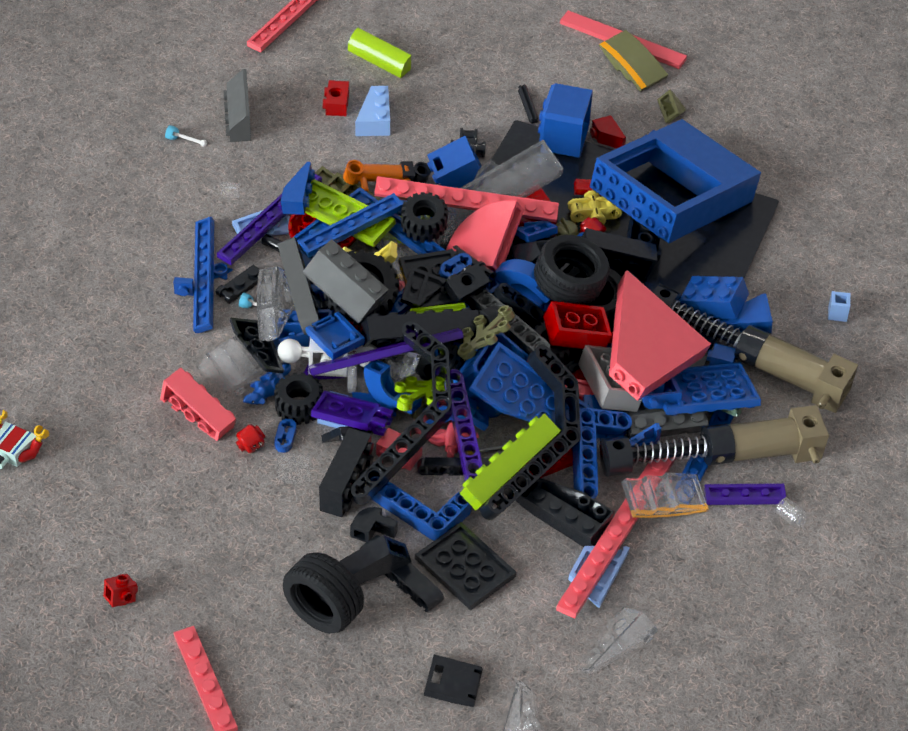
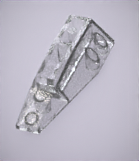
[257,266,295,341]

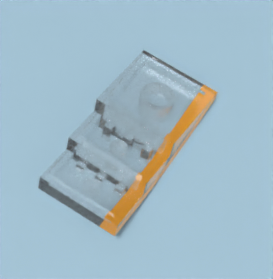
[621,472,709,518]

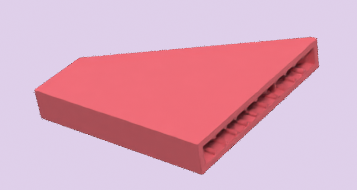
[609,270,711,401]

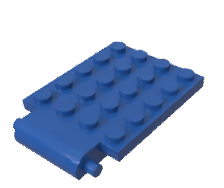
[642,362,761,416]

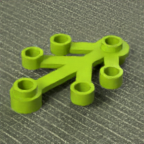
[394,376,445,411]

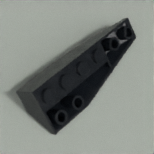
[505,471,615,547]

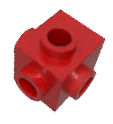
[103,574,138,608]

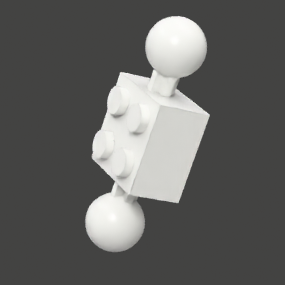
[278,338,379,377]

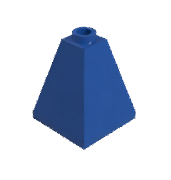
[719,293,773,334]

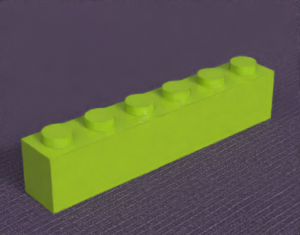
[460,413,561,511]

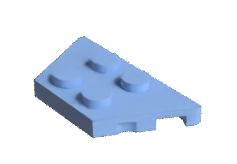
[568,546,630,608]

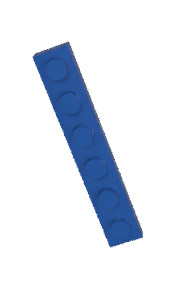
[299,193,403,258]

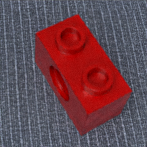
[323,80,349,116]

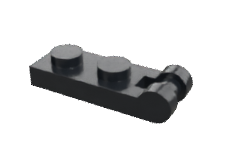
[216,264,266,304]

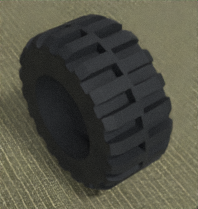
[324,250,399,326]

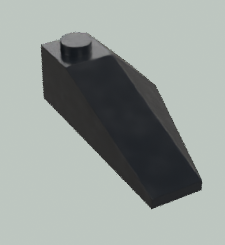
[230,317,284,373]

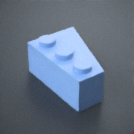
[355,86,390,136]

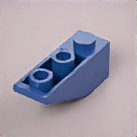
[281,162,315,215]

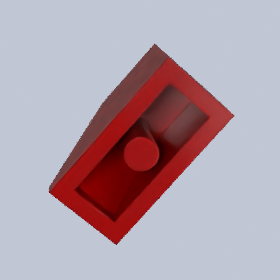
[590,115,626,148]

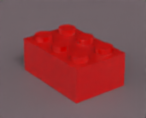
[543,301,612,349]

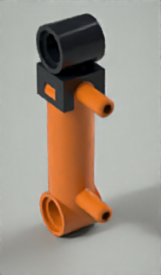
[343,160,431,192]

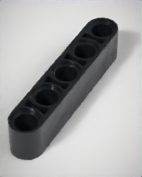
[360,535,444,612]

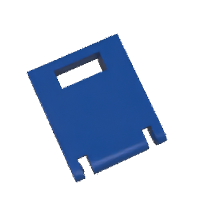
[305,312,365,360]

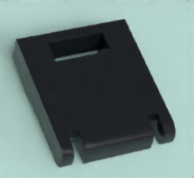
[424,654,483,707]

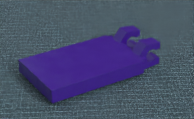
[311,391,394,436]

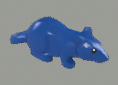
[243,362,291,405]

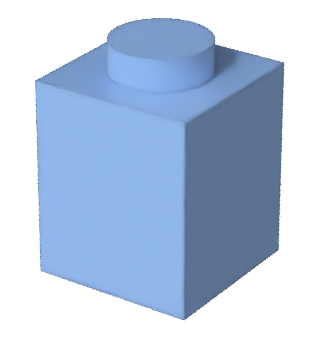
[828,291,851,322]

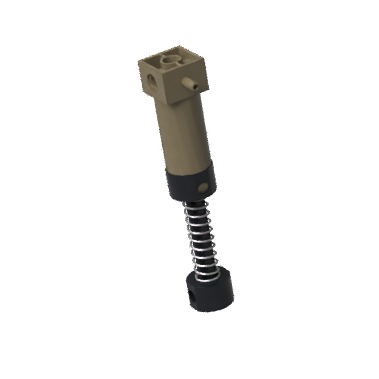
[653,284,858,413]
[600,405,829,477]

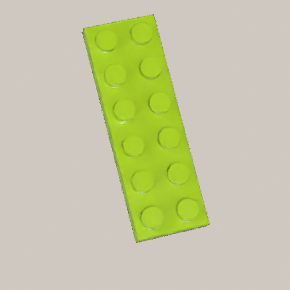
[305,179,396,247]

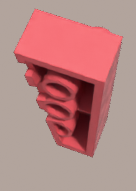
[160,367,236,441]

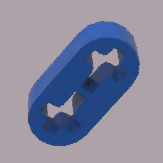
[439,253,472,279]
[274,419,296,453]

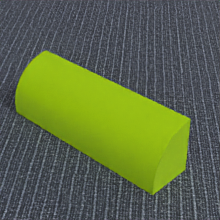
[348,28,411,78]

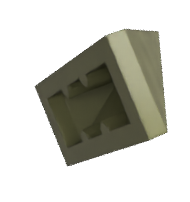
[657,90,686,123]

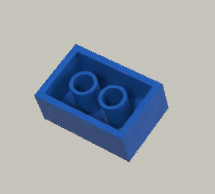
[679,276,749,319]

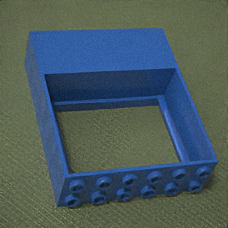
[590,119,761,244]

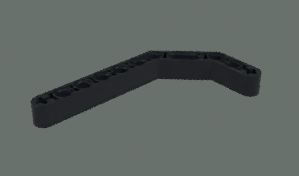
[351,321,453,505]
[480,345,581,520]

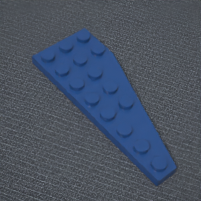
[468,342,626,445]

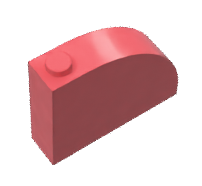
[446,200,524,272]

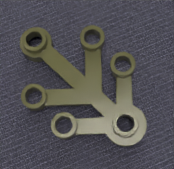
[457,305,515,360]

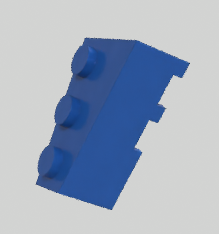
[273,309,336,351]

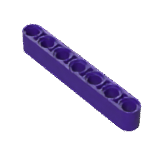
[445,369,483,481]

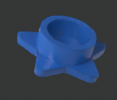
[214,262,233,280]

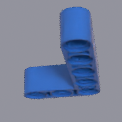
[572,408,632,499]
[366,476,472,541]

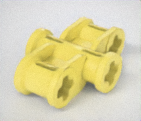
[567,190,622,225]

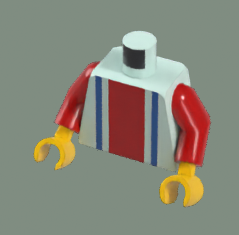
[0,410,49,469]

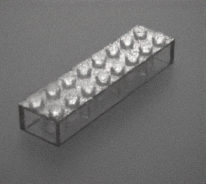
[420,140,563,247]

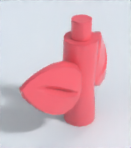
[428,420,479,458]

